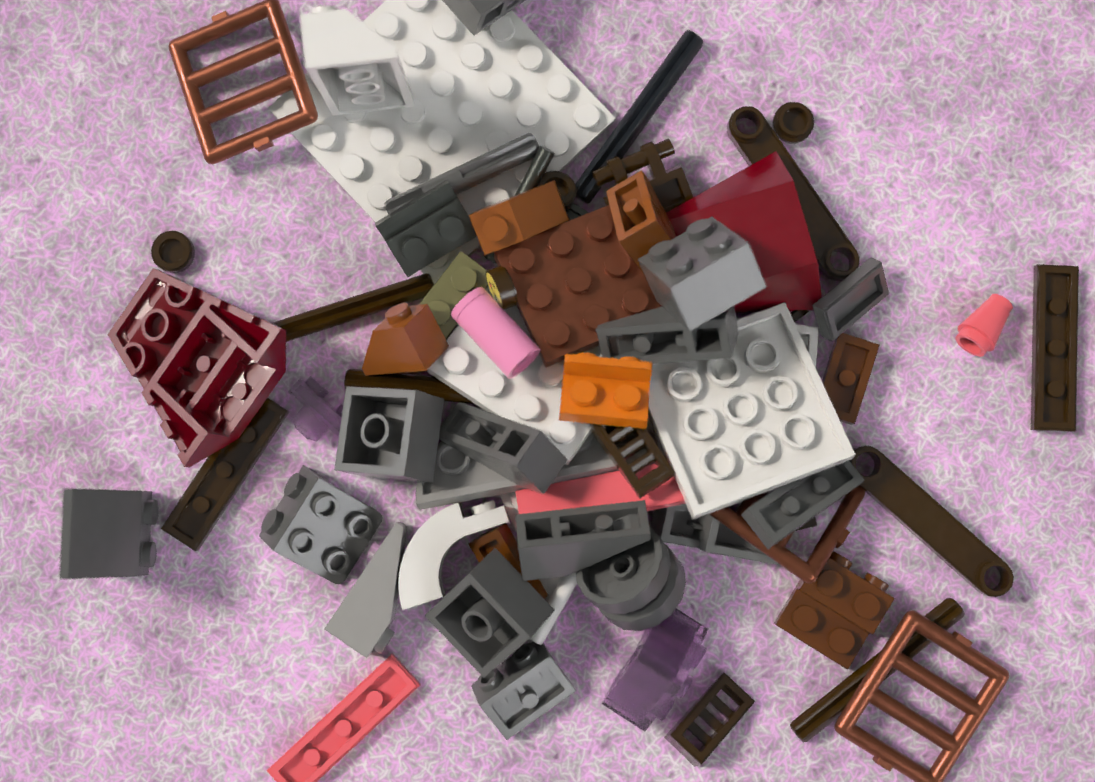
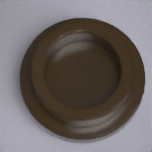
[772,102,814,144]

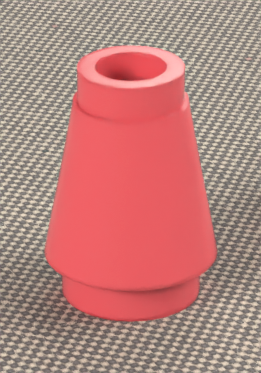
[955,294,1013,357]

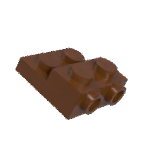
[773,551,895,670]

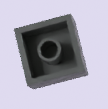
[638,217,766,331]
[334,386,444,483]
[425,548,555,678]

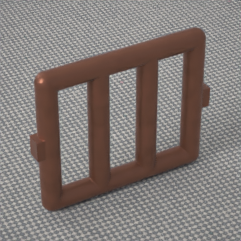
[168,0,318,165]
[709,486,865,583]
[834,610,1009,782]

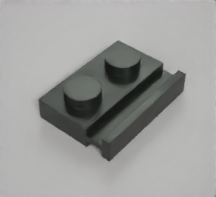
[375,180,477,277]

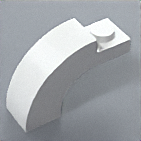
[398,500,510,610]

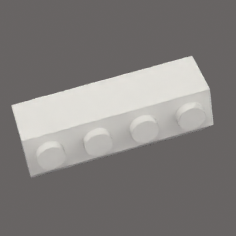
[300,5,415,116]

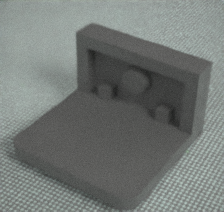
[259,465,382,584]

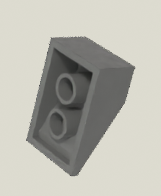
[59,488,158,579]

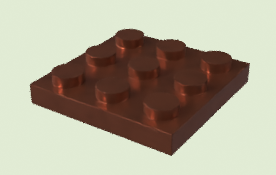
[494,205,660,368]

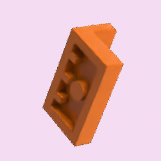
[559,352,653,429]

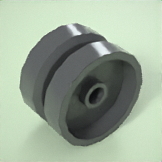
[576,526,686,631]

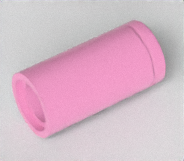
[451,287,540,379]

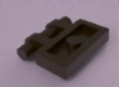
[592,138,693,213]

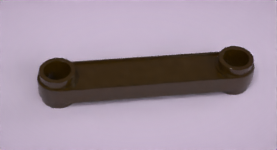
[727,106,859,281]
[849,446,1014,597]

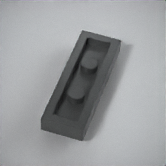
[741,461,865,549]

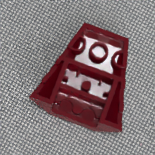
[644,151,822,313]
[107,268,286,467]

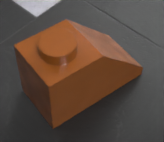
[606,170,676,273]
[469,180,570,255]
[362,303,449,376]

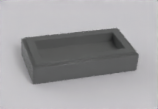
[812,258,889,341]

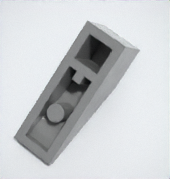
[324,522,407,658]

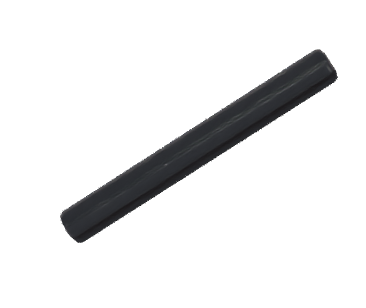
[576,30,703,204]

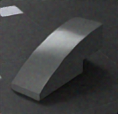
[650,504,786,565]

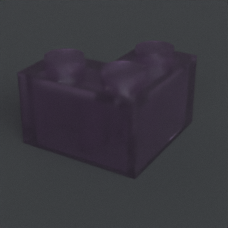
[602,608,708,732]

